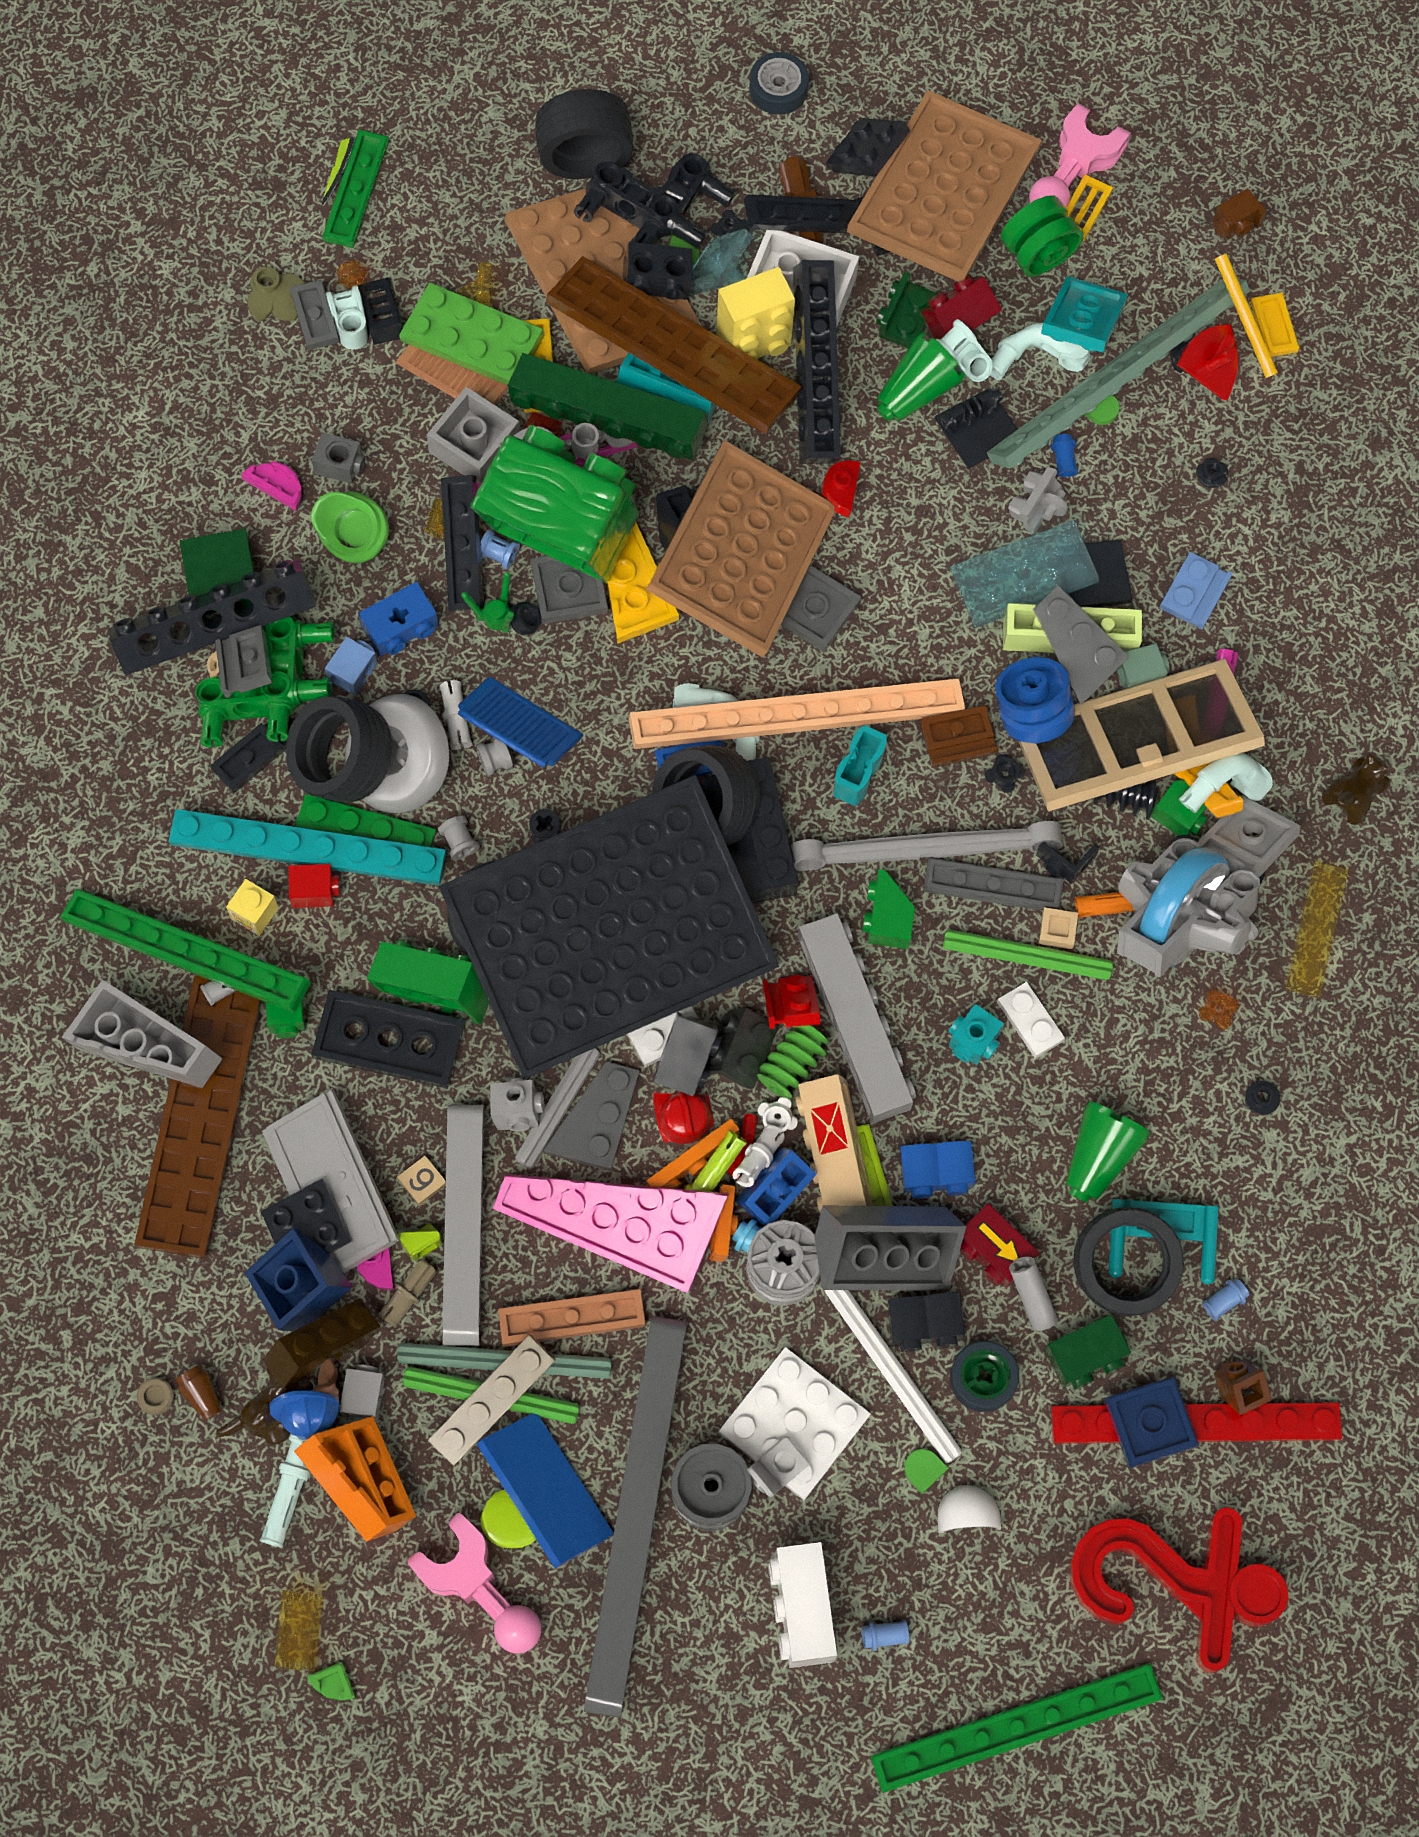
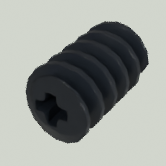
[1090,761,1159,820]

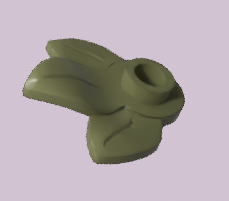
[247,267,305,322]

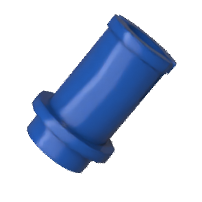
[1050,434,1078,477]

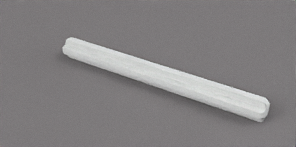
[825,1290,961,1463]

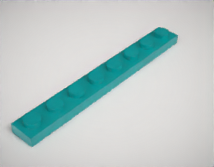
[169,809,446,886]

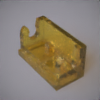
[274,1590,323,1672]

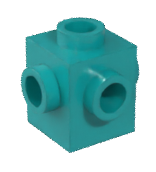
[948,1004,1004,1065]

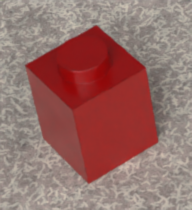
[289,864,340,908]

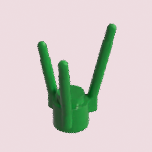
[461,572,514,633]

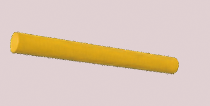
[1215,254,1278,378]

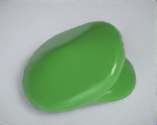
[311,491,389,563]

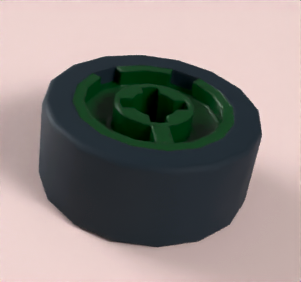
[950,1341,1019,1412]

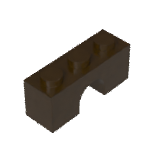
[262,1298,381,1389]

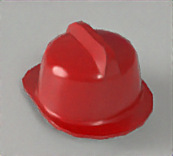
[653,1091,714,1144]

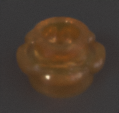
[336,260,367,289]

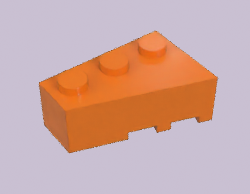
[294,1416,416,1542]

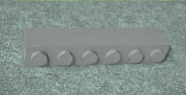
[798,913,916,1124]

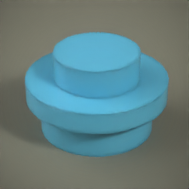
[732,1219,762,1253]

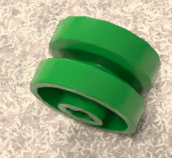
[1000,195,1084,277]

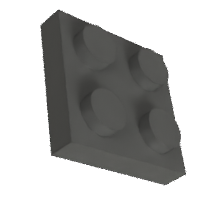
[530,556,608,624]
[781,565,861,653]

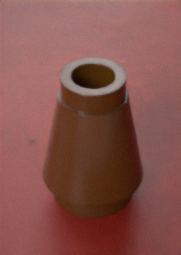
[176,1364,223,1421]

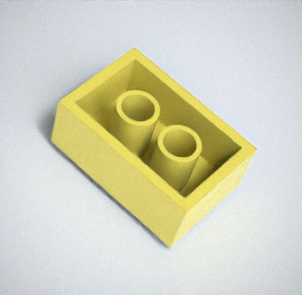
[716,267,795,360]

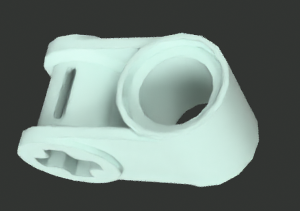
[325,285,368,350]
[936,319,993,382]

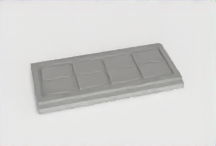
[262,1090,400,1273]

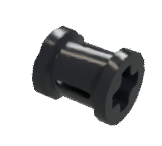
[529,809,560,844]

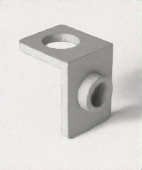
[747,1437,809,1498]

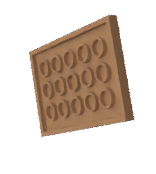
[847,90,1042,281]
[504,188,702,374]
[646,440,835,657]

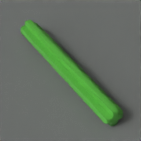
[943,929,1113,980]
[403,1367,579,1424]

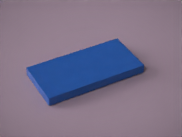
[477,1413,614,1569]

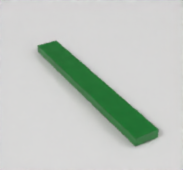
[60,888,311,1014]
[870,1663,1163,1793]

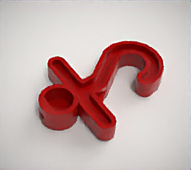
[1069,1508,1289,1673]

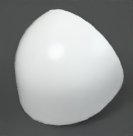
[937,1485,1001,1533]

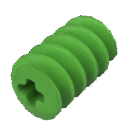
[757,1025,828,1100]

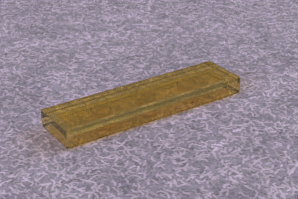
[1285,861,1348,998]

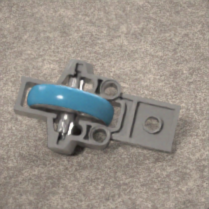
[1117,796,1301,977]

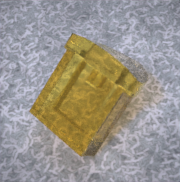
[456,262,493,307]

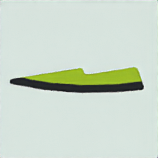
[322,137,355,205]

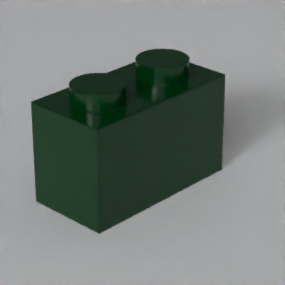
[1044,1314,1131,1390]

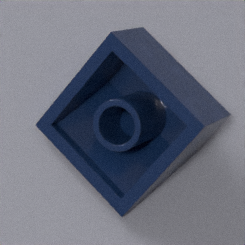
[244,1228,352,1331]

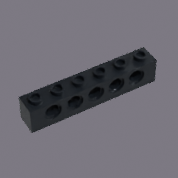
[793,260,841,464]
[109,559,316,676]

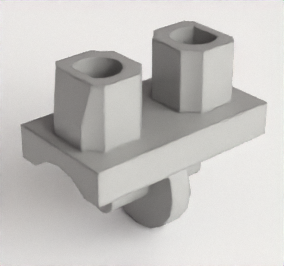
[1008,467,1068,534]

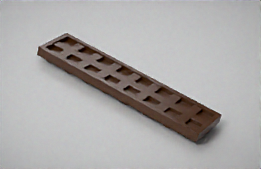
[546,256,802,435]
[134,975,262,1259]

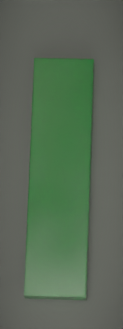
[322,130,390,248]

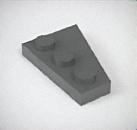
[1033,585,1129,705]
[543,1062,640,1171]

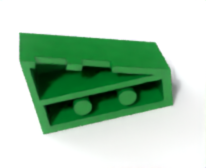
[367,941,489,1025]

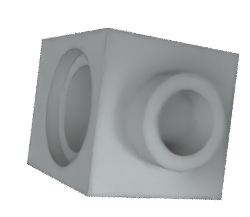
[340,1365,385,1422]

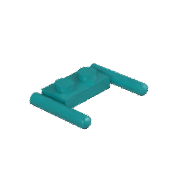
[1108,1199,1219,1285]

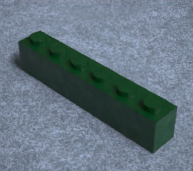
[507,353,707,461]

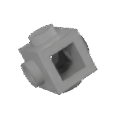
[490,1078,545,1132]

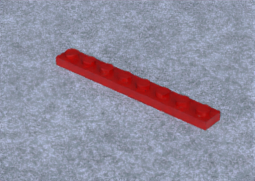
[1051,1403,1342,1444]

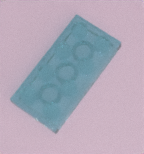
[950,520,1099,629]

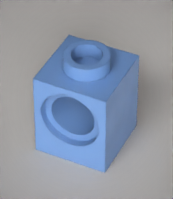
[325,637,377,696]

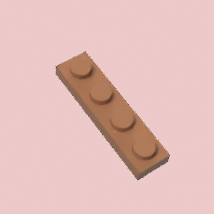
[498,1289,645,1347]

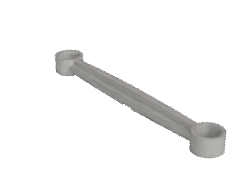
[790,821,1063,871]

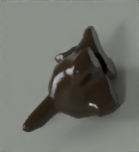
[1322,755,1390,825]
[216,1368,313,1445]

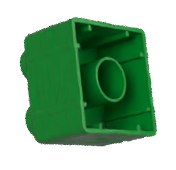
[470,425,639,583]

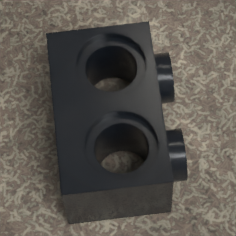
[623,242,692,300]

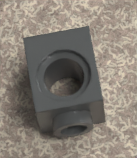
[312,432,365,484]

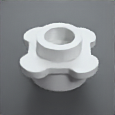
[758,1097,798,1133]

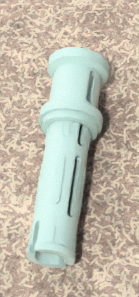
[260,1434,311,1548]

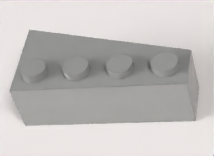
[62,980,222,1088]

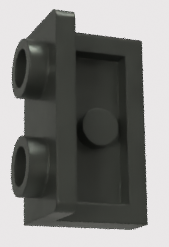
[705,1008,779,1089]

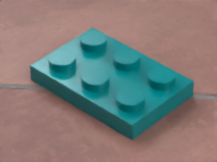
[1041,276,1128,353]

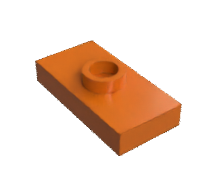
[709,1185,738,1262]

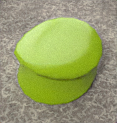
[481,1489,536,1548]

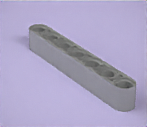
[443,1105,484,1345]

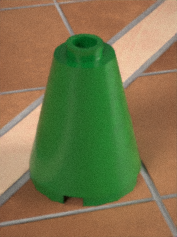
[876,332,966,422]
[1065,1101,1150,1203]

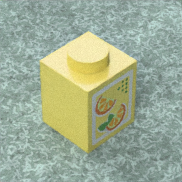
[226,879,278,936]

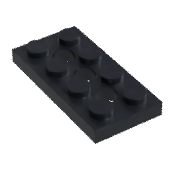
[311,990,465,1089]

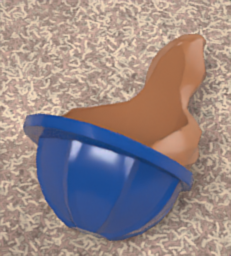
[270,1358,340,1440]

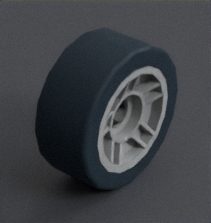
[749,52,809,115]

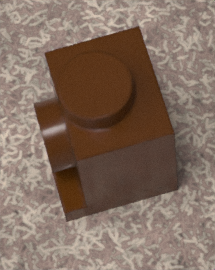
[1213,188,1267,240]
[1214,1358,1272,1415]

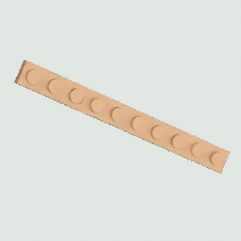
[629,679,965,749]

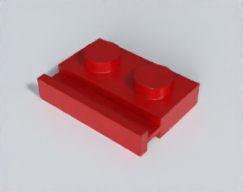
[762,975,820,1029]

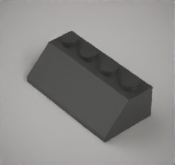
[814,1205,966,1290]

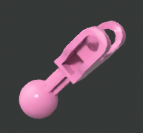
[1029,103,1131,208]
[407,1513,541,1654]

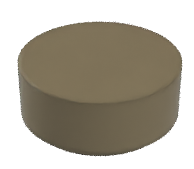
[136,1378,174,1415]

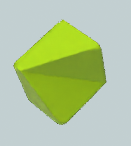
[397,1223,443,1262]

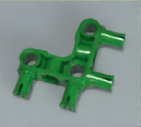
[195,617,336,748]

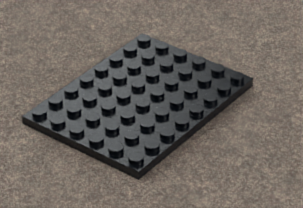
[438,775,779,1080]

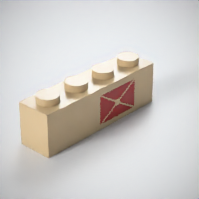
[796,1074,874,1214]

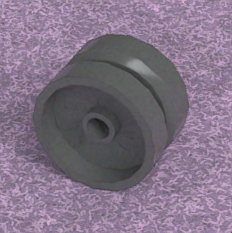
[671,1443,752,1531]

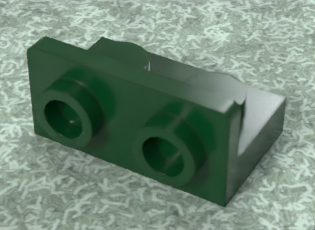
[876,272,938,348]

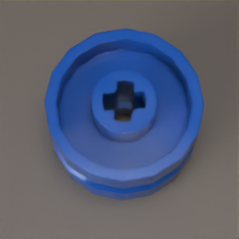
[995,657,1075,744]

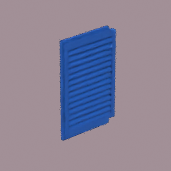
[458,677,584,768]

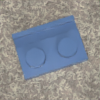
[1160,552,1233,630]

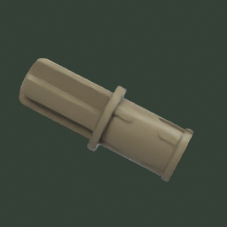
[377,1260,436,1328]

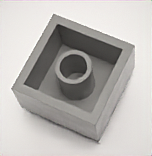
[427,387,520,483]

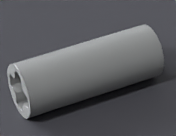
[1009,1257,1058,1331]

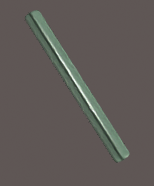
[397,1343,612,1379]

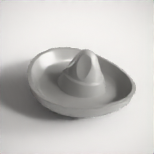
[345,694,449,813]

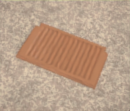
[395,345,508,405]

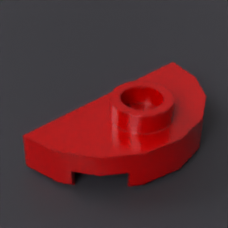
[822,460,861,518]

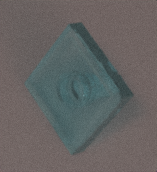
[688,228,753,296]

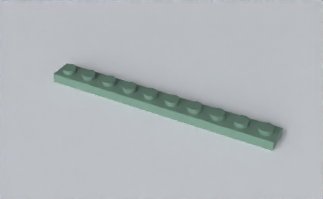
[987,279,1250,469]

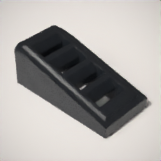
[357,277,403,345]

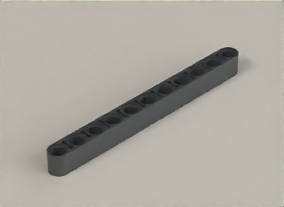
[584,1316,687,1718]

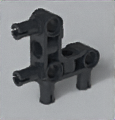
[574,153,737,249]

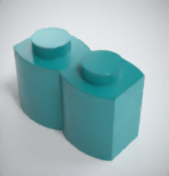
[833,725,887,806]

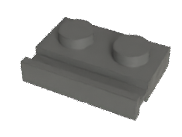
[215,625,272,698]

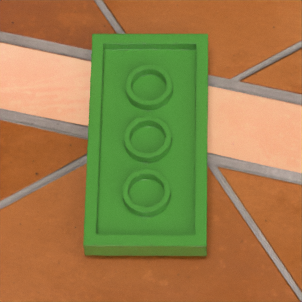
[399,282,544,385]

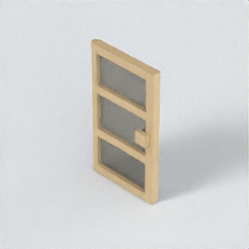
[1018,659,1265,812]

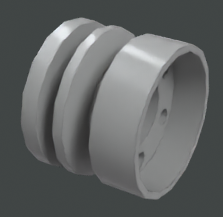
[746,1220,820,1306]

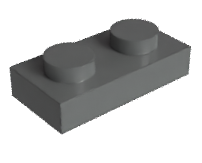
[290,280,339,351]

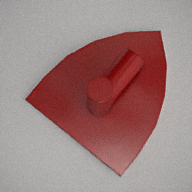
[1177,324,1238,401]

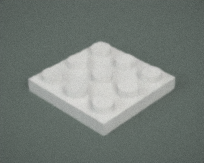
[718,1347,871,1501]

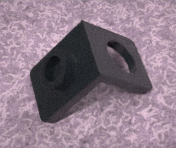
[1036,842,1100,884]

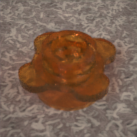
[1199,990,1239,1030]

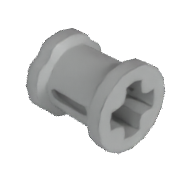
[438,816,480,861]

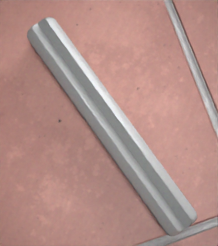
[516,1048,600,1168]

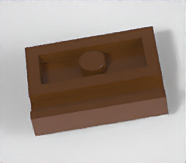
[919,705,998,768]

